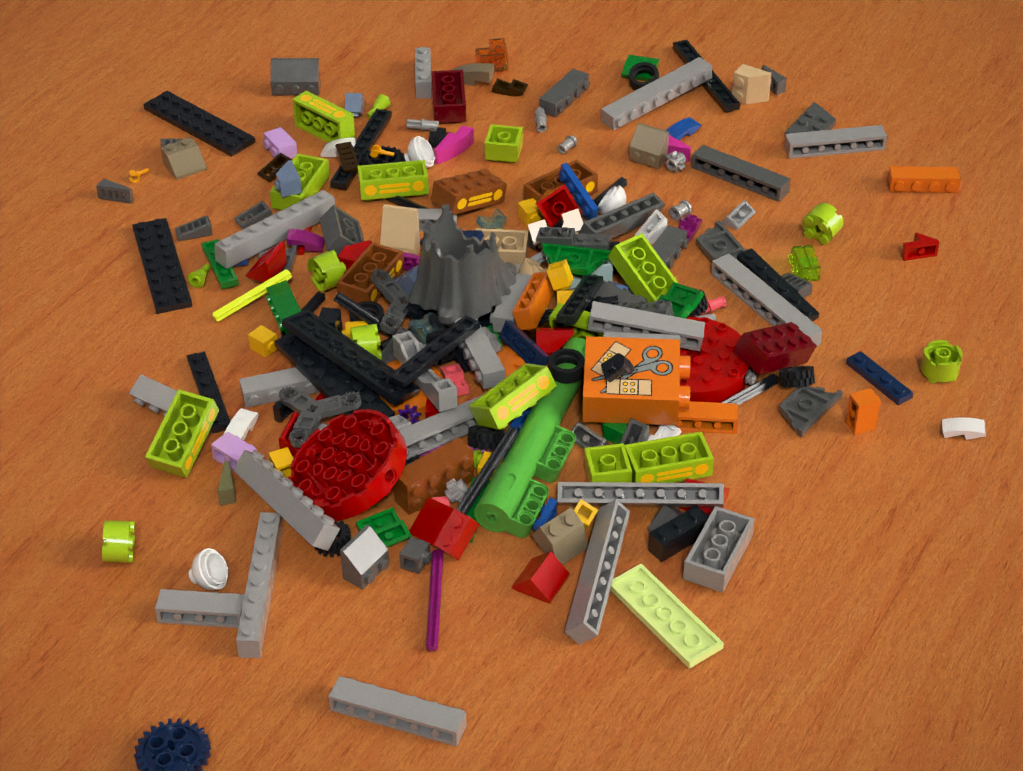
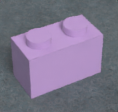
[263,127,297,158]
[211,432,257,470]

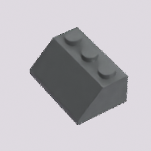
[271,58,321,95]
[320,205,364,256]

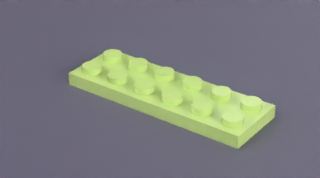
[610,564,724,669]

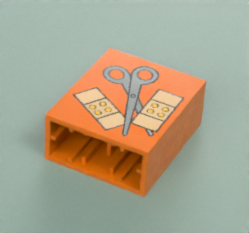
[583,336,690,425]

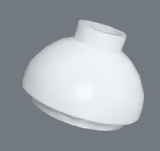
[404,136,435,168]
[598,185,626,215]
[189,548,228,591]

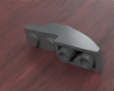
[536,227,611,250]

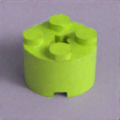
[802,203,844,245]
[307,250,346,292]
[350,324,382,361]
[921,340,963,383]
[102,520,135,563]

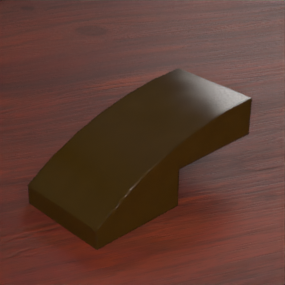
[491,78,528,96]

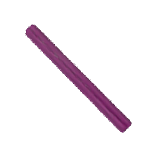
[426,550,443,652]

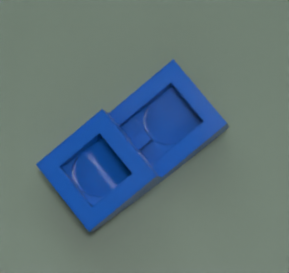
[665,117,701,140]

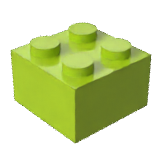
[485,124,523,163]
[584,443,632,483]

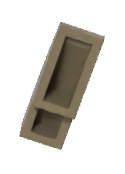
[452,63,494,86]

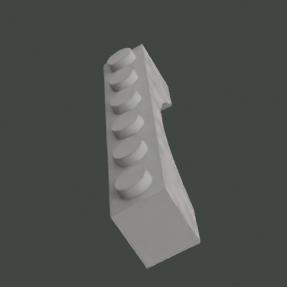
[392,331,457,412]

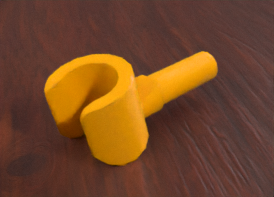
[370,145,394,158]
[129,168,149,183]

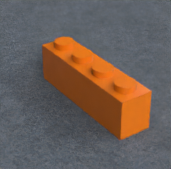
[888,166,961,193]
[512,271,556,331]
[658,401,738,434]

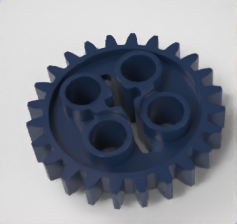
[134,718,211,771]

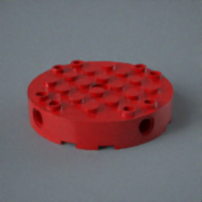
[680,317,750,403]
[288,409,407,521]

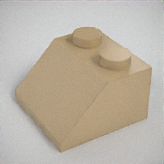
[732,64,771,104]

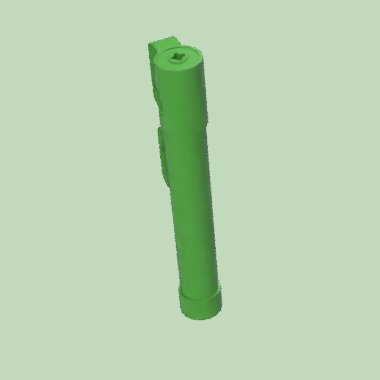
[474,337,586,538]

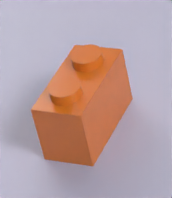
[846,388,881,435]

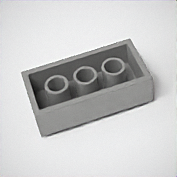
[683,506,755,592]

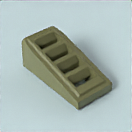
[217,461,236,505]

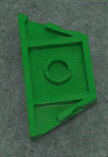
[542,243,611,276]

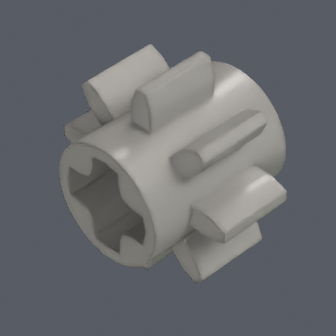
[666,150,686,173]
[444,478,469,503]

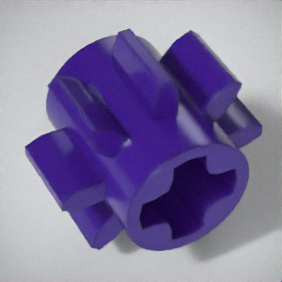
[398,404,422,424]

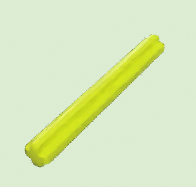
[212,269,292,322]

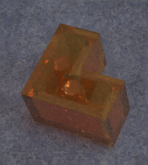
[475,38,508,72]

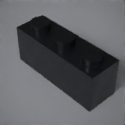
[648,505,709,563]

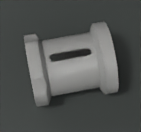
[669,200,692,221]

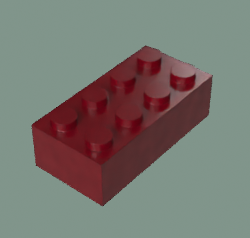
[431,70,466,123]
[734,322,817,375]

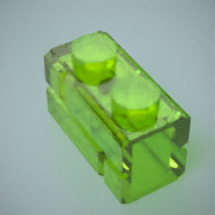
[788,245,821,281]

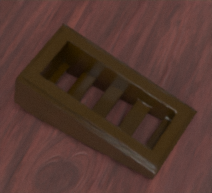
[335,142,359,173]
[257,152,292,183]

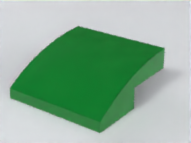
[621,54,660,82]
[658,282,704,318]
[355,507,412,548]

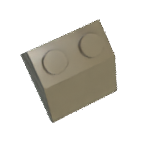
[629,123,669,169]
[161,137,207,180]
[532,507,588,565]

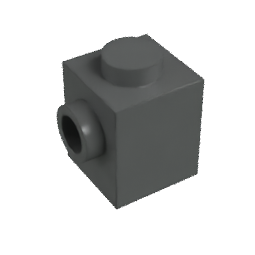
[399,537,432,574]

